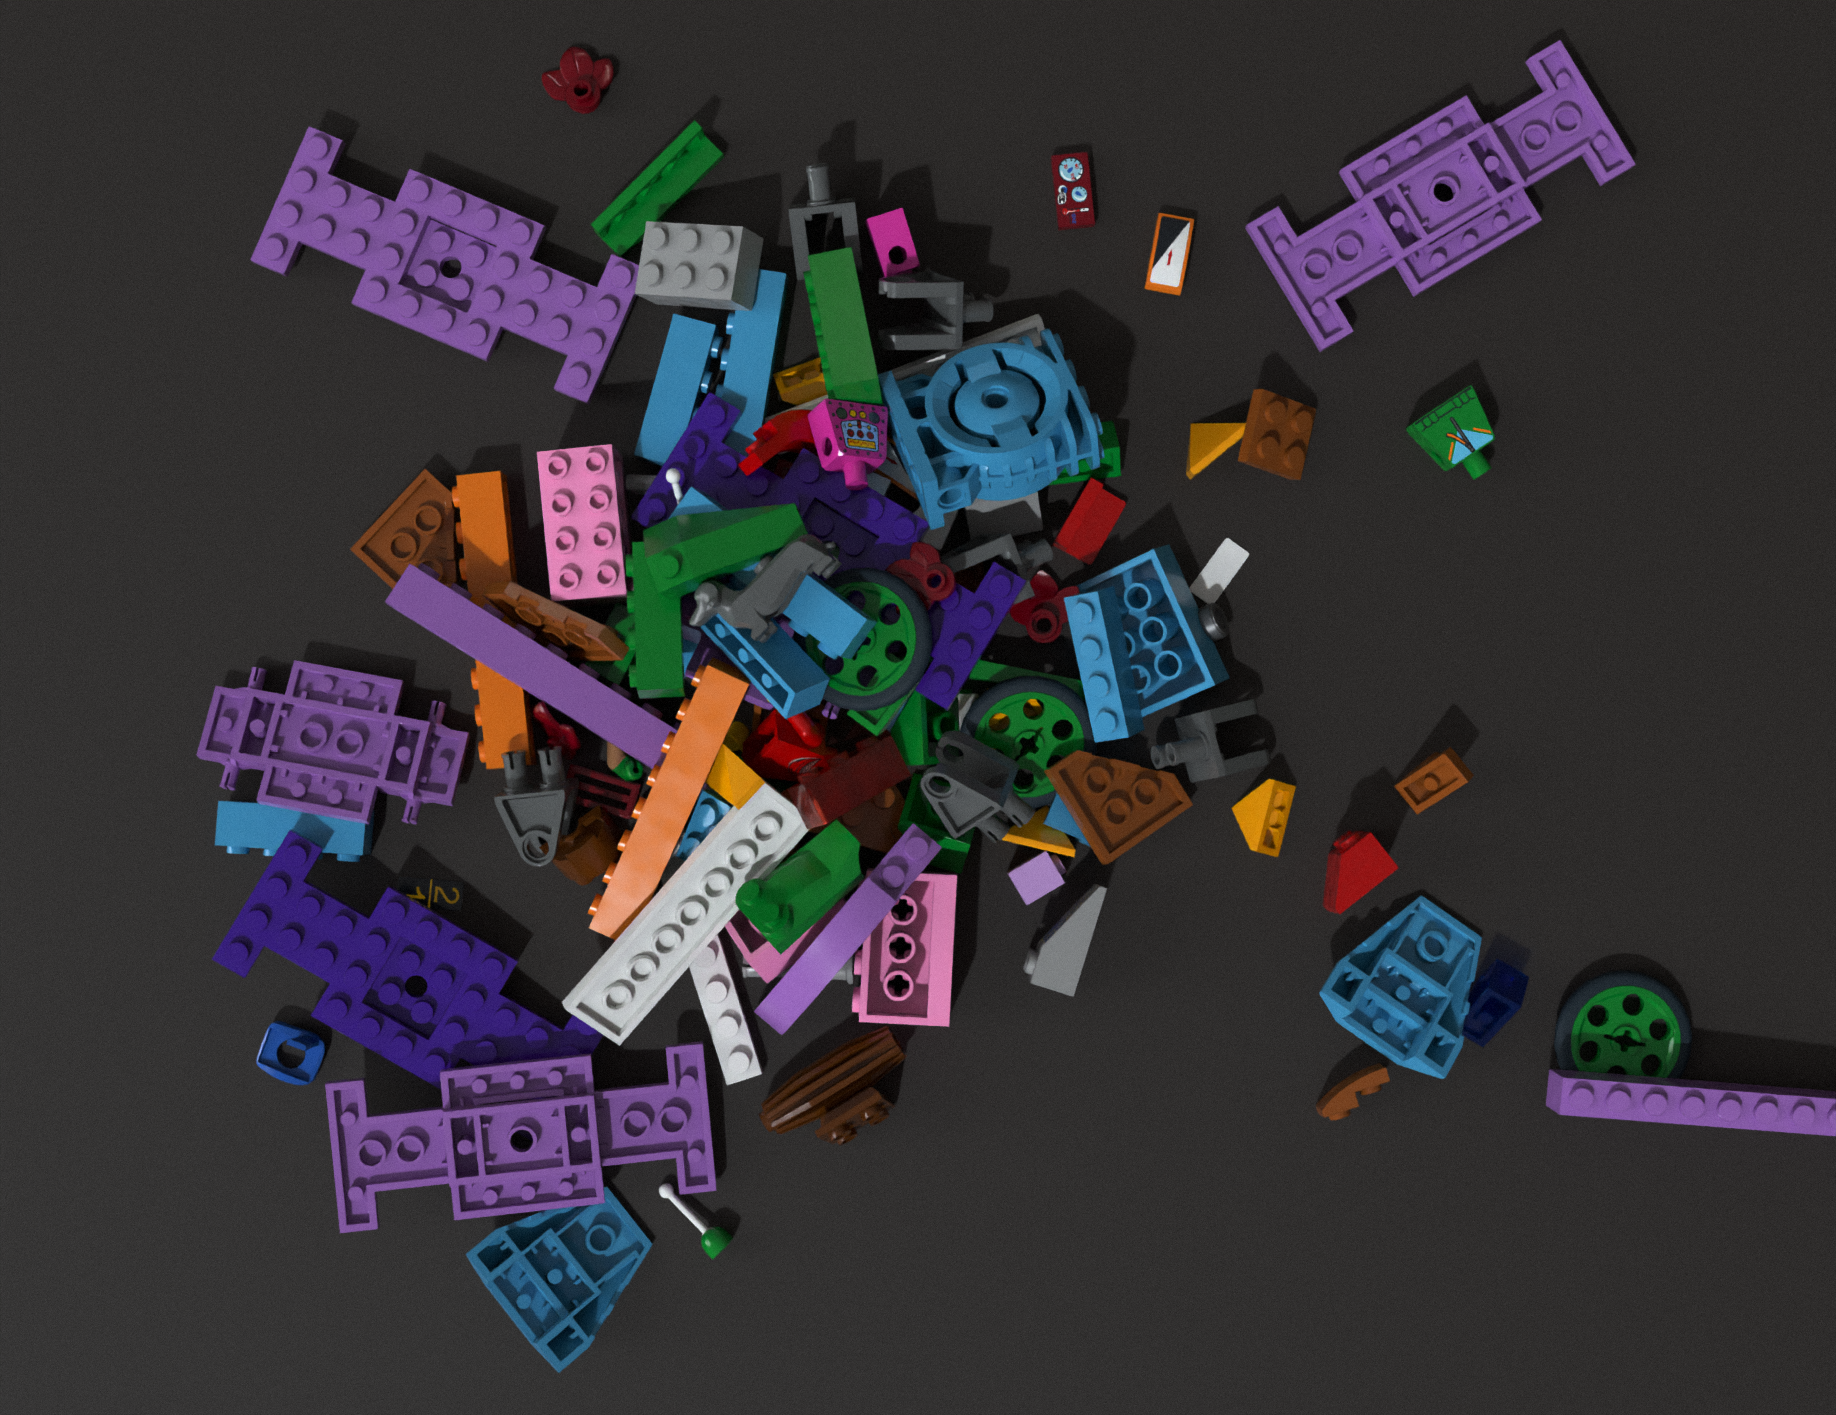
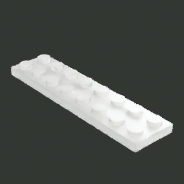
[562,776,815,1046]

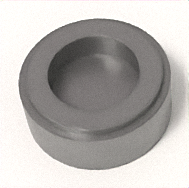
[1198,602,1229,641]

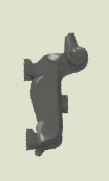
[689,534,842,643]

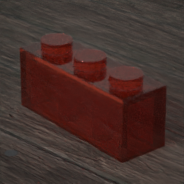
[787,735,911,829]

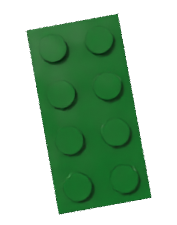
[803,247,883,406]

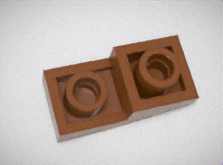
[1316,1063,1390,1120]

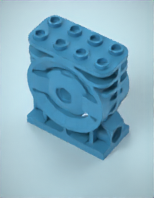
[878,328,1105,530]

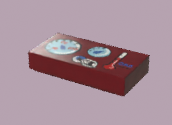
[1051,152,1095,231]

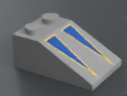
[1023,883,1107,997]

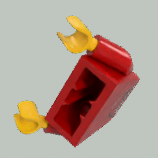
[724,700,837,782]

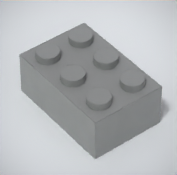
[635,221,763,311]

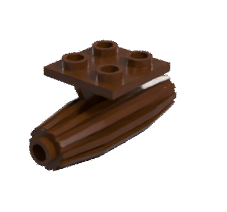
[759,1026,906,1146]

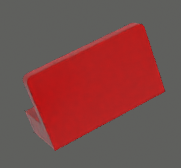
[1053,477,1126,565]

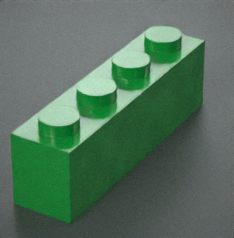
[626,542,685,698]

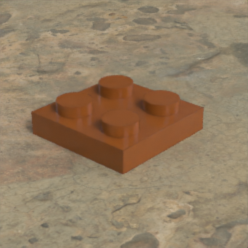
[1238,389,1316,480]

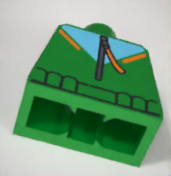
[1406,385,1495,480]

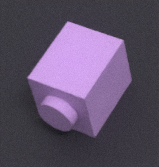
[1007,850,1067,905]

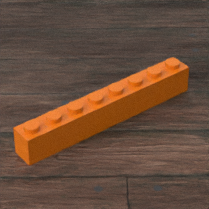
[452,471,537,770]
[588,657,751,940]

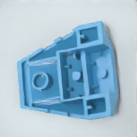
[1319,895,1482,1079]
[465,1186,653,1373]

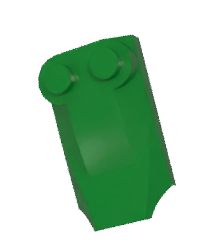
[735,819,865,955]

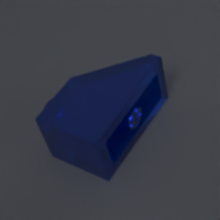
[1462,958,1529,1047]

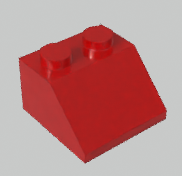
[1323,830,1399,914]

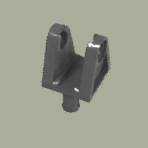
[788,163,863,280]
[878,270,993,350]
[940,533,1053,604]
[1151,699,1271,783]
[921,731,1035,843]
[494,746,579,867]

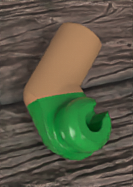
[607,741,644,782]

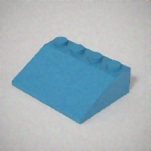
[1077,544,1229,717]

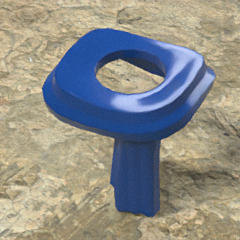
[256,1021,326,1086]

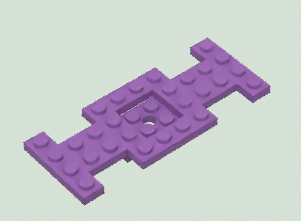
[1245,40,1636,352]
[250,126,639,405]
[325,1041,717,1233]

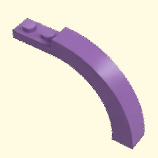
[754,823,942,1035]

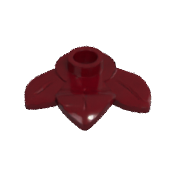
[542,46,614,114]
[885,542,956,614]
[1009,570,1080,643]
[529,701,581,760]

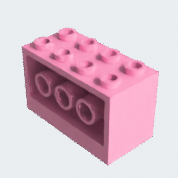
[537,444,634,608]
[852,868,957,1027]

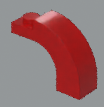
[738,409,819,476]

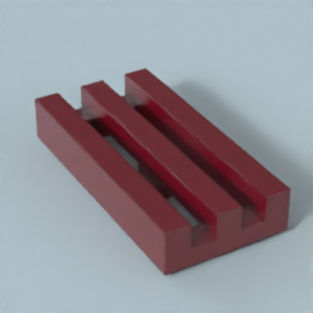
[566,764,642,820]

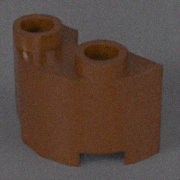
[539,805,623,886]

